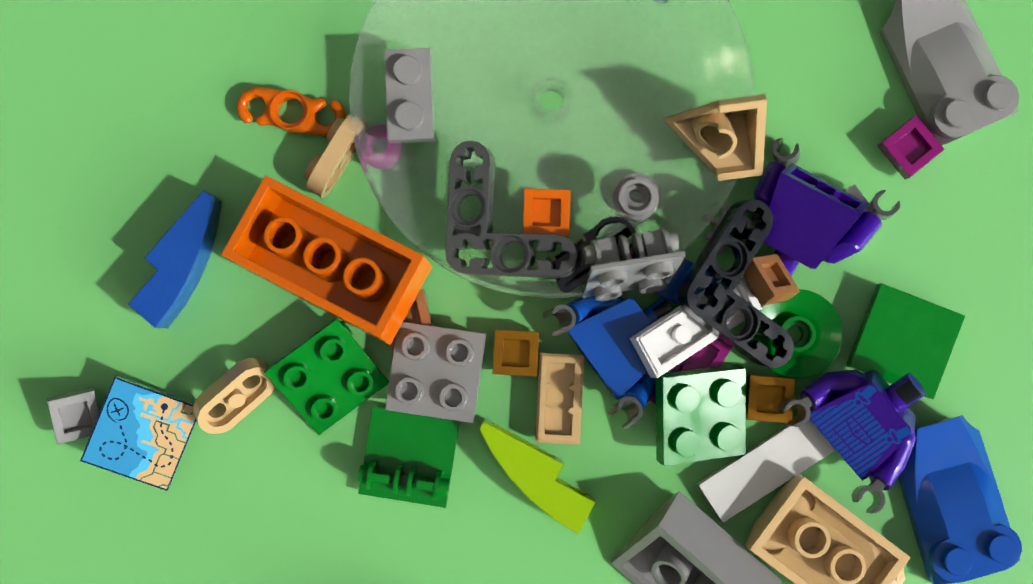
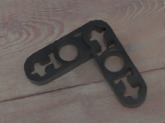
[678,200,794,368]

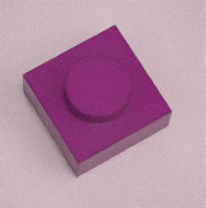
[877,115,945,179]

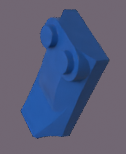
[898,415,1022,584]

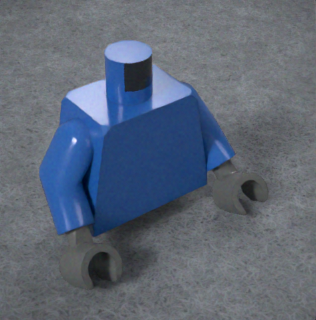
[543,296,674,429]

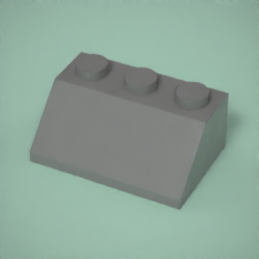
[611,491,782,584]

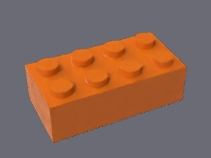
[221,175,433,345]

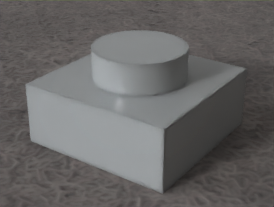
[46,387,99,444]

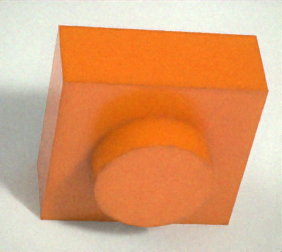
[523,188,571,238]

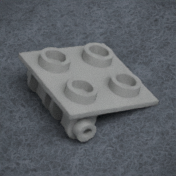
[582,228,686,301]
[385,322,486,423]

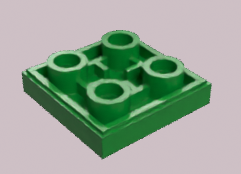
[846,283,965,399]

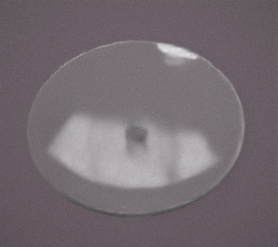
[349,0,754,299]

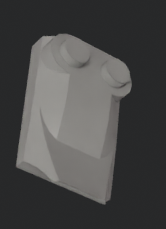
[879,0,1019,146]

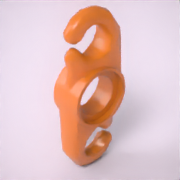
[236,87,346,137]

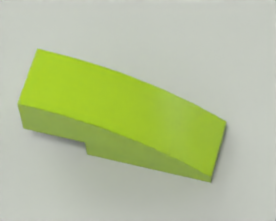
[479,419,595,534]

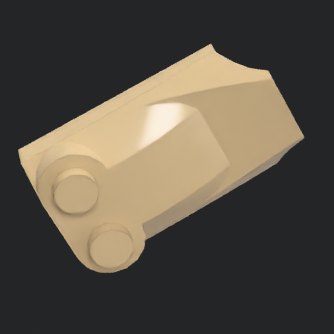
[745,474,911,584]

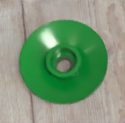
[753,289,843,379]

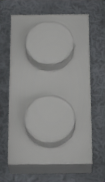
[385,48,435,143]

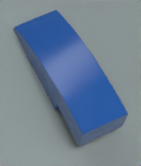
[128,190,222,328]

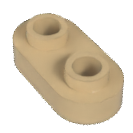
[304,113,368,199]
[193,358,275,434]

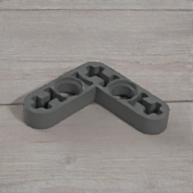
[445,140,581,278]

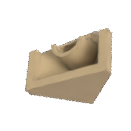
[663,94,767,181]

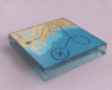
[80,375,196,491]

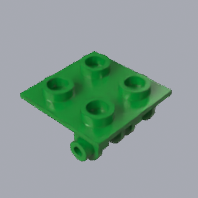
[264,318,389,435]
[358,406,460,508]

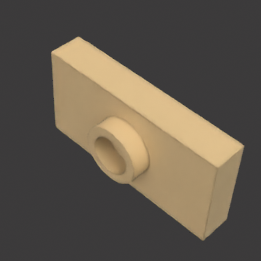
[535,353,584,445]

